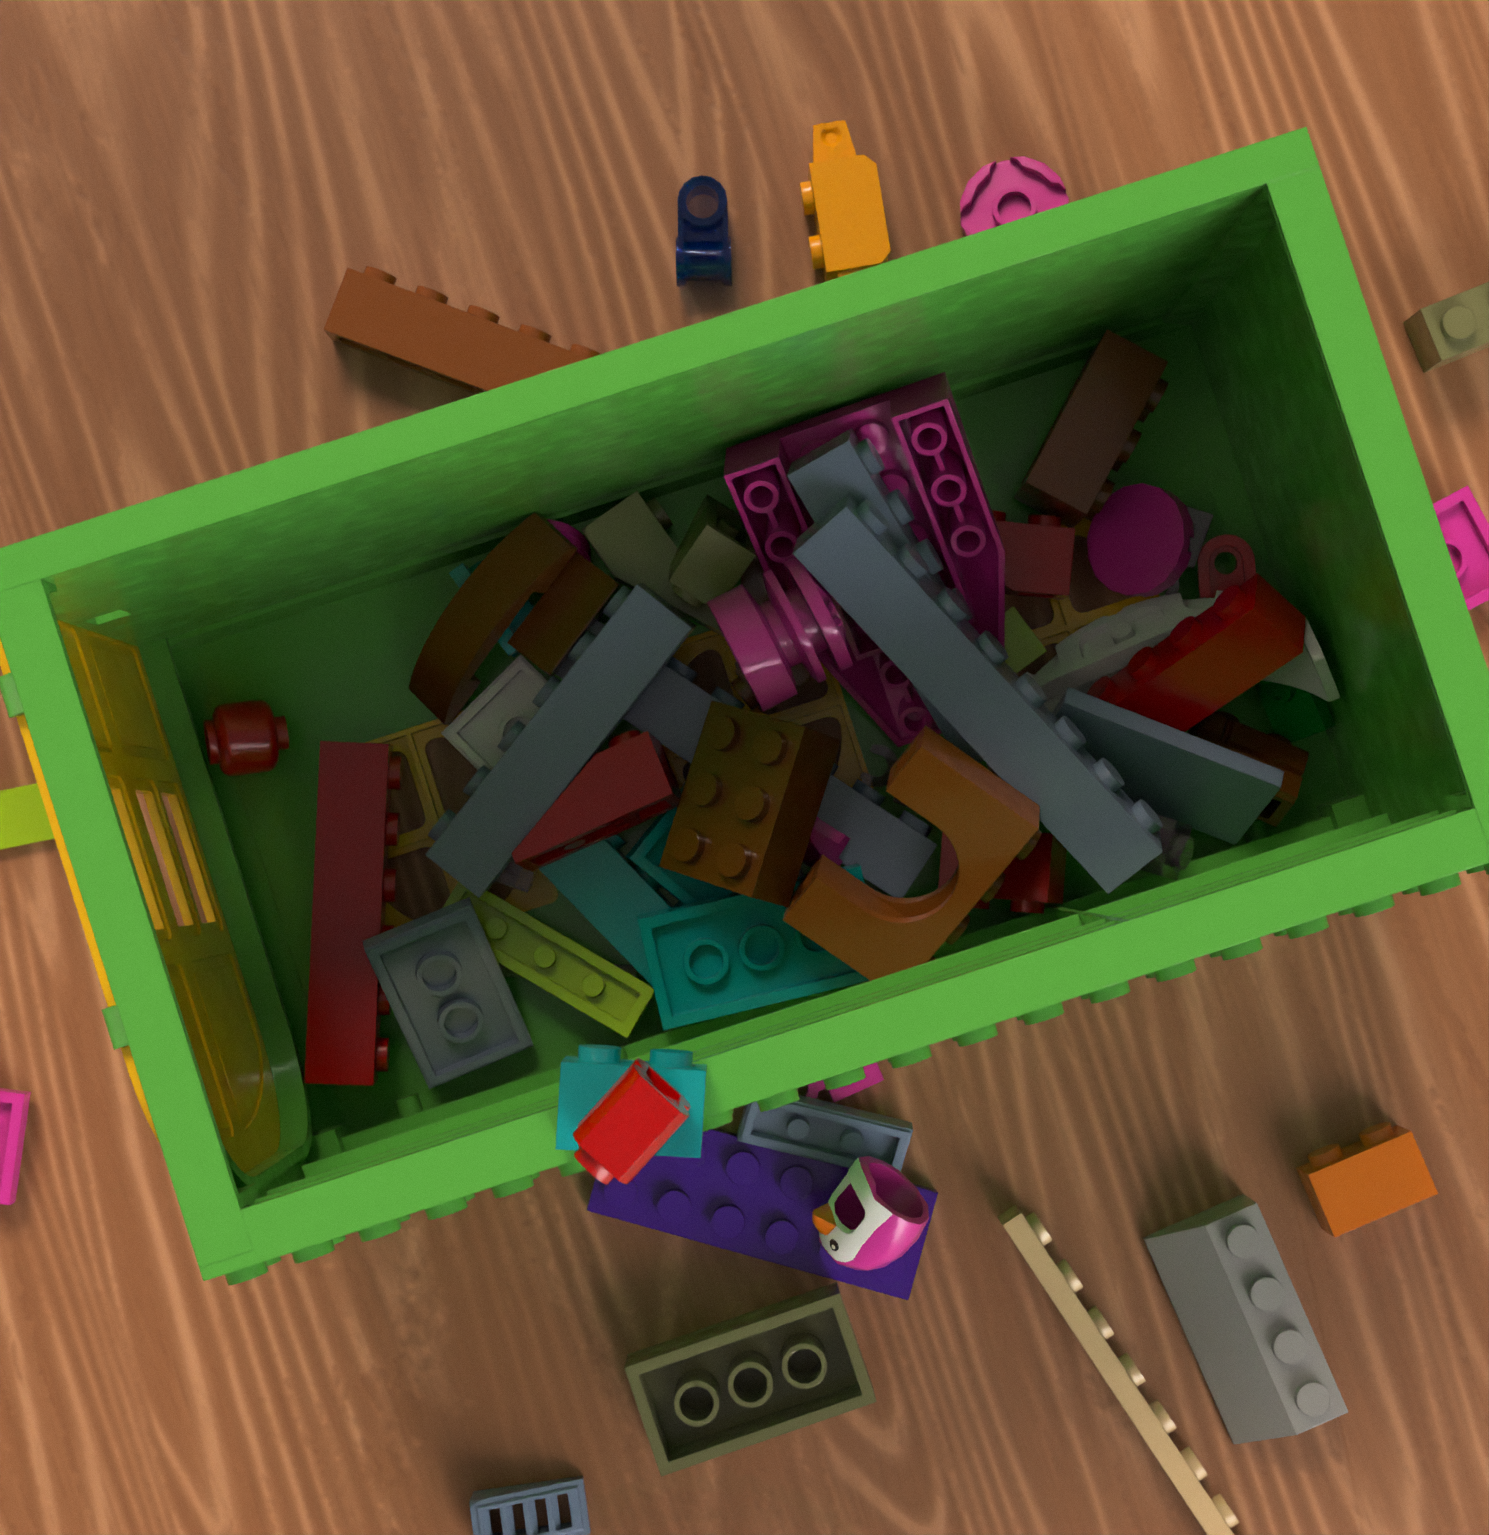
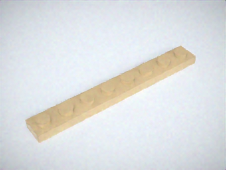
[997,1205,1239,1535]

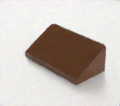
[507,552,622,677]

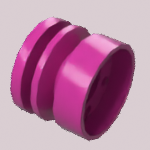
[707,557,853,711]

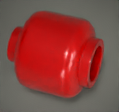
[203,699,289,776]

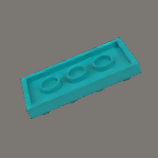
[636,863,869,1031]

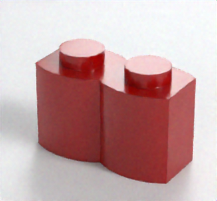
[573,1058,691,1185]

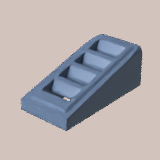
[469,1476,591,1535]

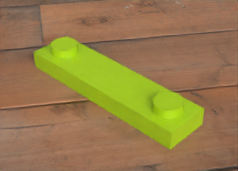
[443,882,655,1038]

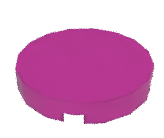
[960,156,1069,237]
[1087,483,1194,597]

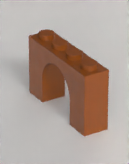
[783,725,1042,981]

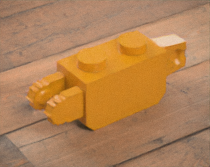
[799,120,891,282]

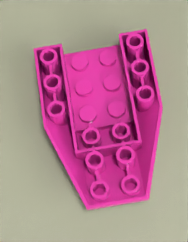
[724,372,1005,747]

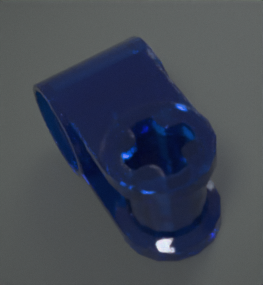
[676,175,732,287]

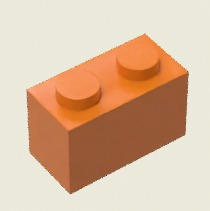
[1296,1122,1438,1238]

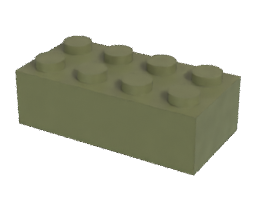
[624,1282,877,1477]

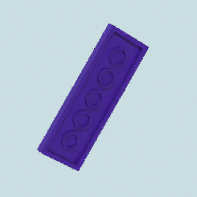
[587,1128,938,1300]

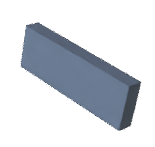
[737,1095,913,1172]

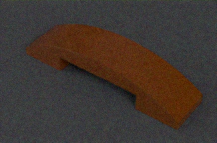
[408,512,578,725]

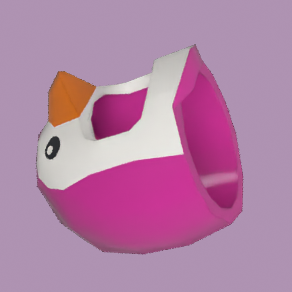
[812,1156,929,1271]

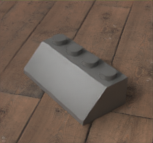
[1143,1194,1348,1444]

